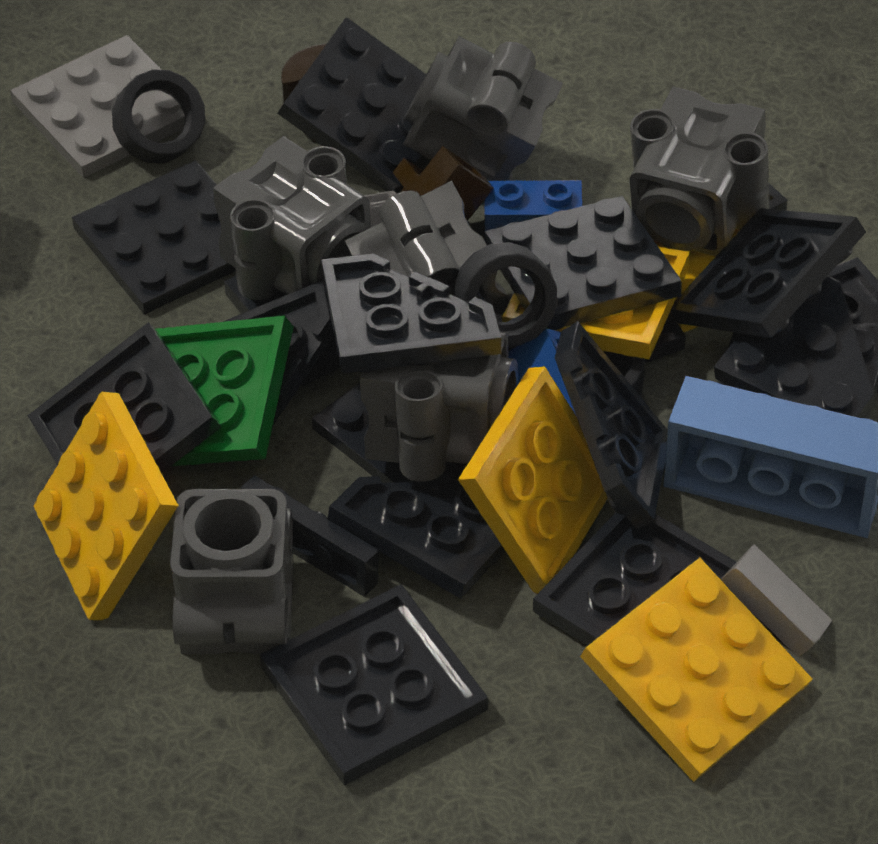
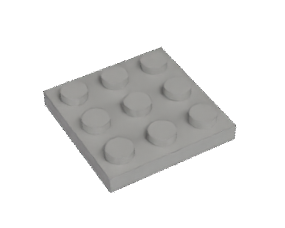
[10,35,185,178]

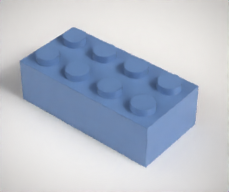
[664,376,878,538]

